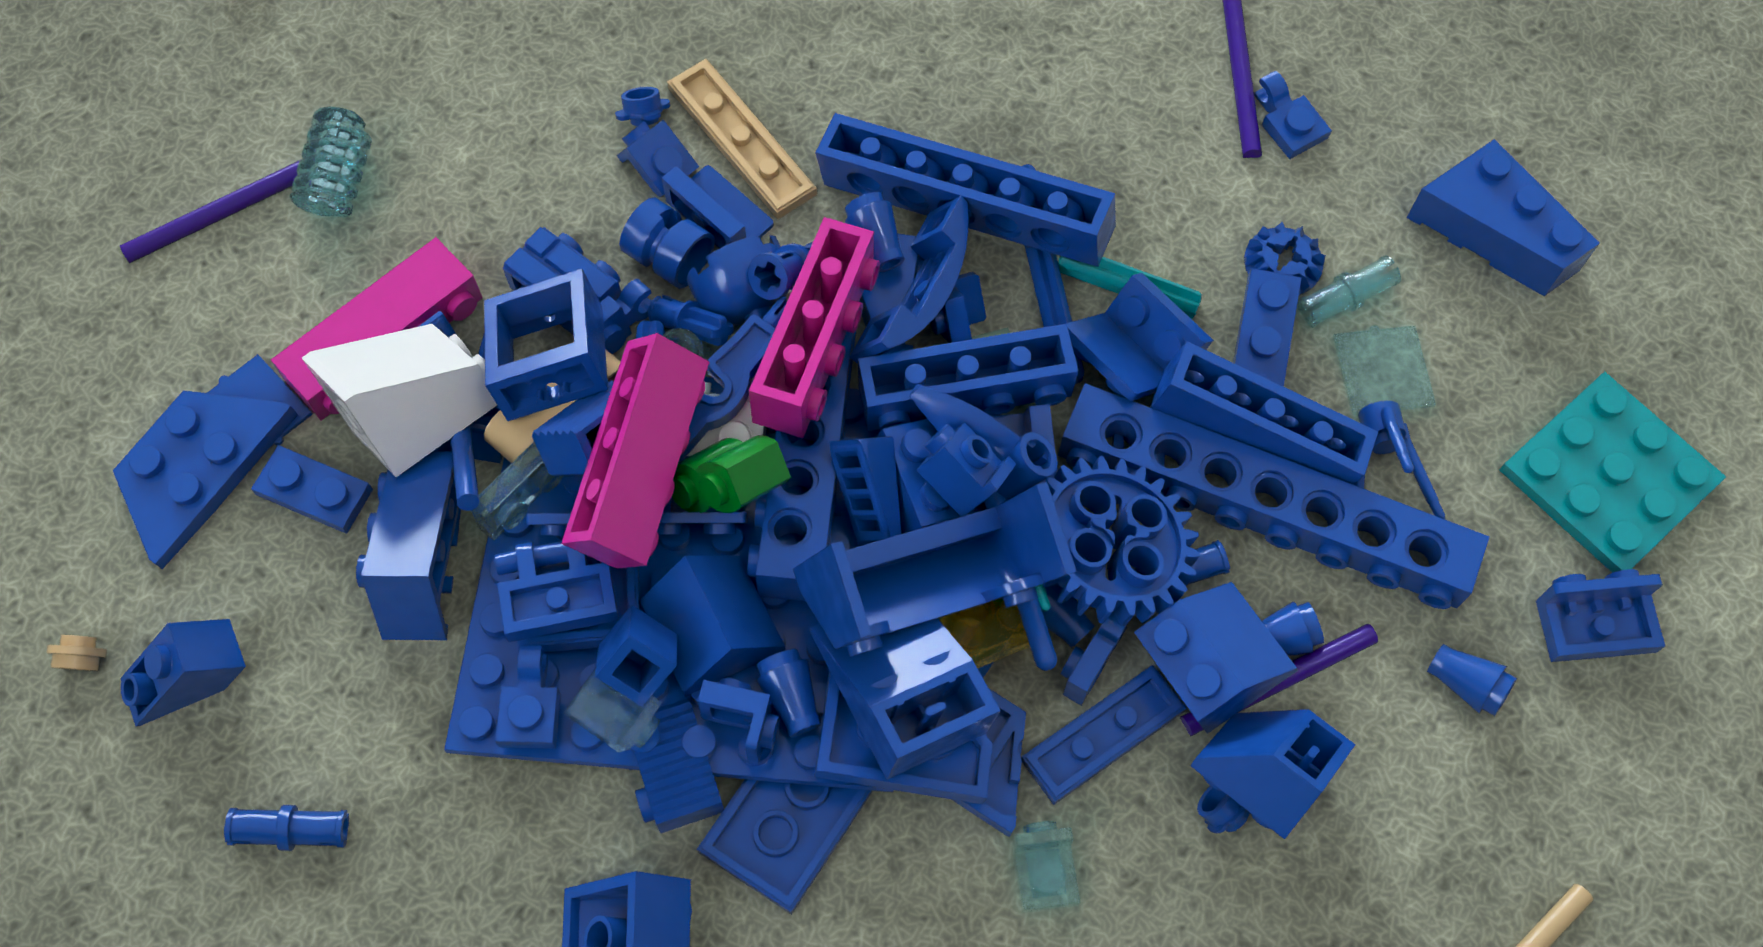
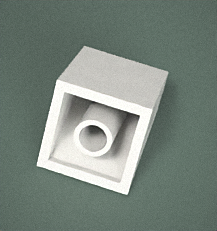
[302,324,497,477]

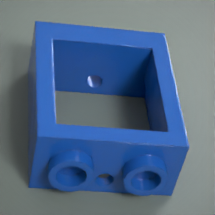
[484,269,608,421]

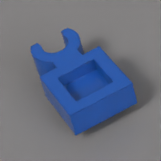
[570,279,651,354]
[1060,612,1129,706]

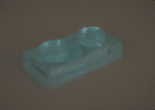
[471,442,563,540]

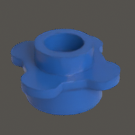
[615,87,670,126]

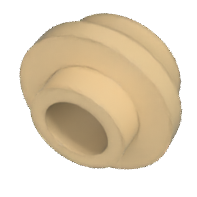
[47,635,107,671]

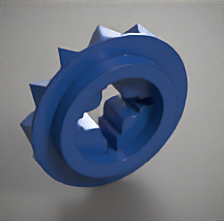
[1244,222,1326,295]

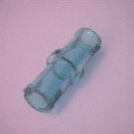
[1297,255,1401,328]

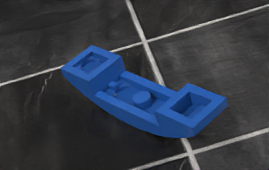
[850,195,969,363]

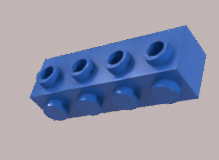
[858,324,1079,431]
[1150,341,1378,485]

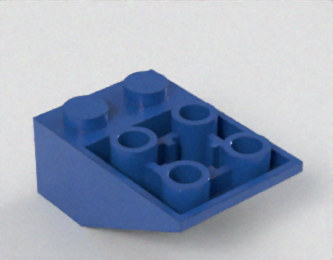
[809,618,1001,780]

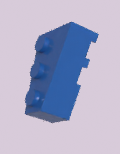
[356,451,461,640]

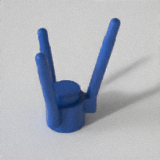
[1354,400,1445,519]

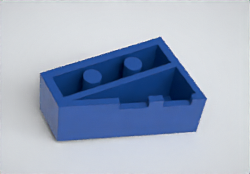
[1407,139,1600,296]

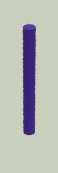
[1222,0,1262,158]
[120,159,312,263]
[1180,624,1378,737]

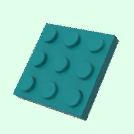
[1499,371,1726,573]

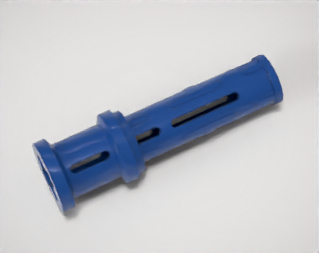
[748,242,813,300]

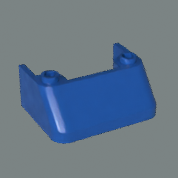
[793,482,1077,657]

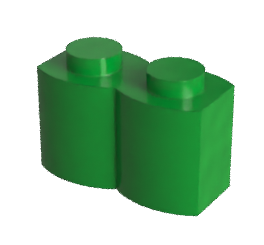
[672,435,791,513]

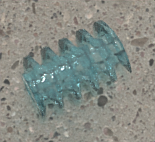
[289,106,372,218]

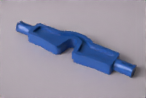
[679,296,787,462]

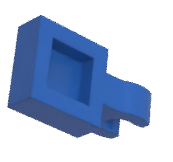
[1254,70,1332,159]
[495,645,561,749]

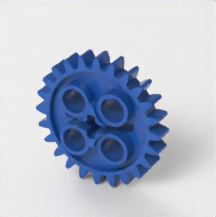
[1043,456,1200,626]

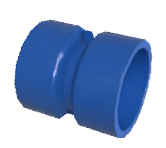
[619,197,715,289]

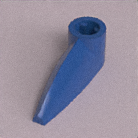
[909,384,1058,498]

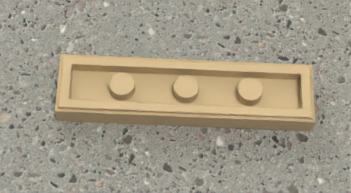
[667,59,817,220]

